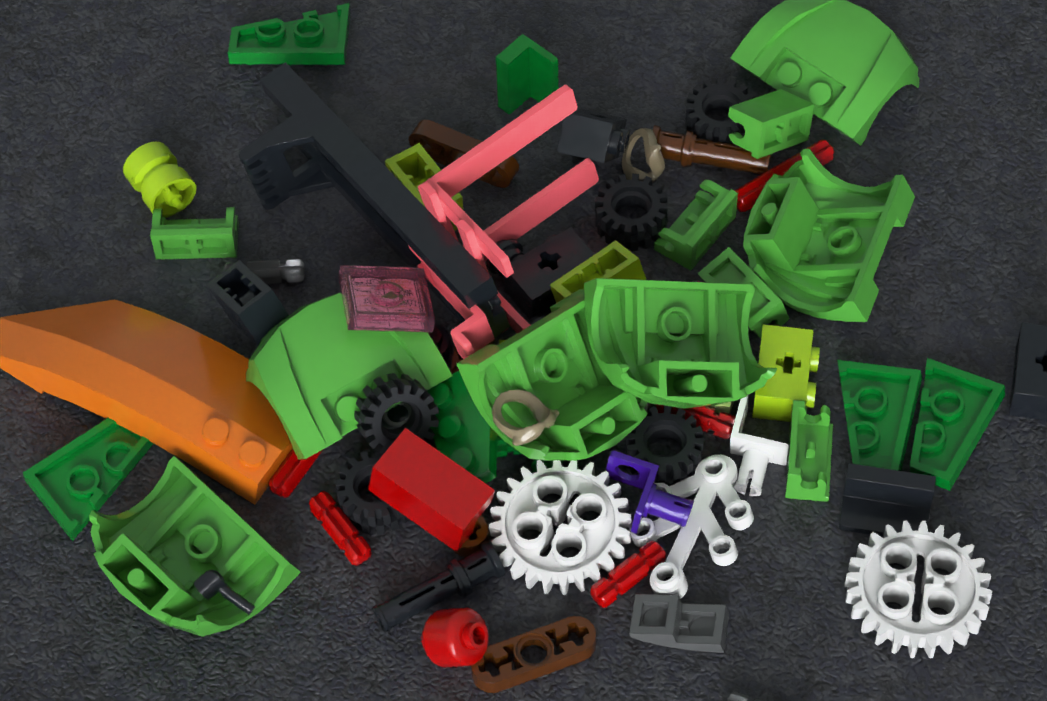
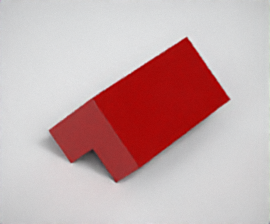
[368,428,495,552]

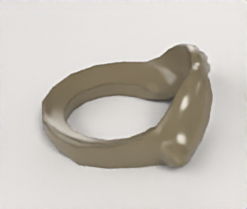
[622,128,665,183]
[492,389,559,446]

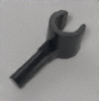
[194,570,255,615]

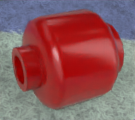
[421,608,489,667]

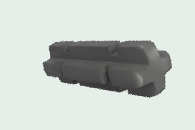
[224,258,305,284]

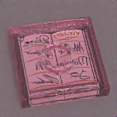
[338,265,435,332]

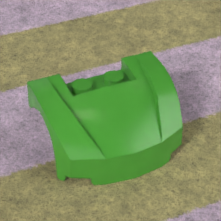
[730,0,920,146]
[743,149,915,322]
[584,278,777,409]
[456,289,648,461]
[246,292,453,459]
[89,456,301,637]

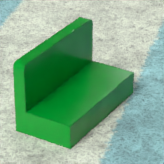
[496,34,559,115]

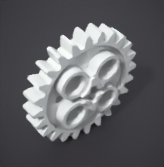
[489,460,632,595]
[845,520,992,658]

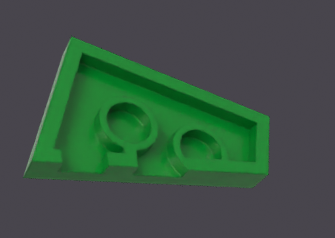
[228,3,350,65]
[910,358,1005,491]
[837,360,922,471]
[427,371,497,483]
[23,417,154,542]

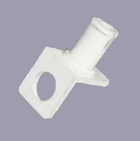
[730,395,789,496]

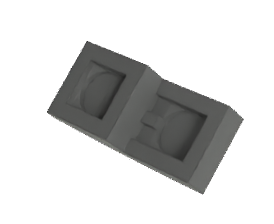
[629,594,729,653]

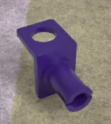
[606,451,694,534]

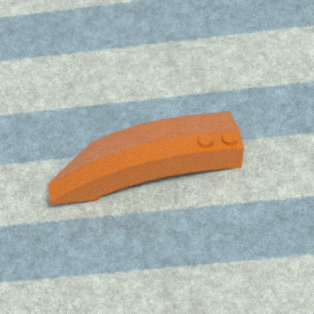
[0,299,293,505]

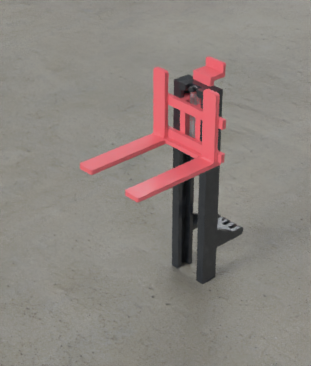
[239,62,599,359]

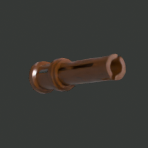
[653,125,771,175]

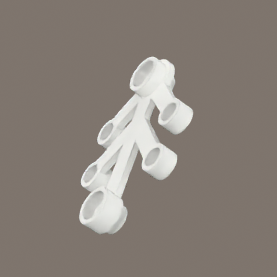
[629,455,754,599]

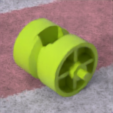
[123,141,197,218]

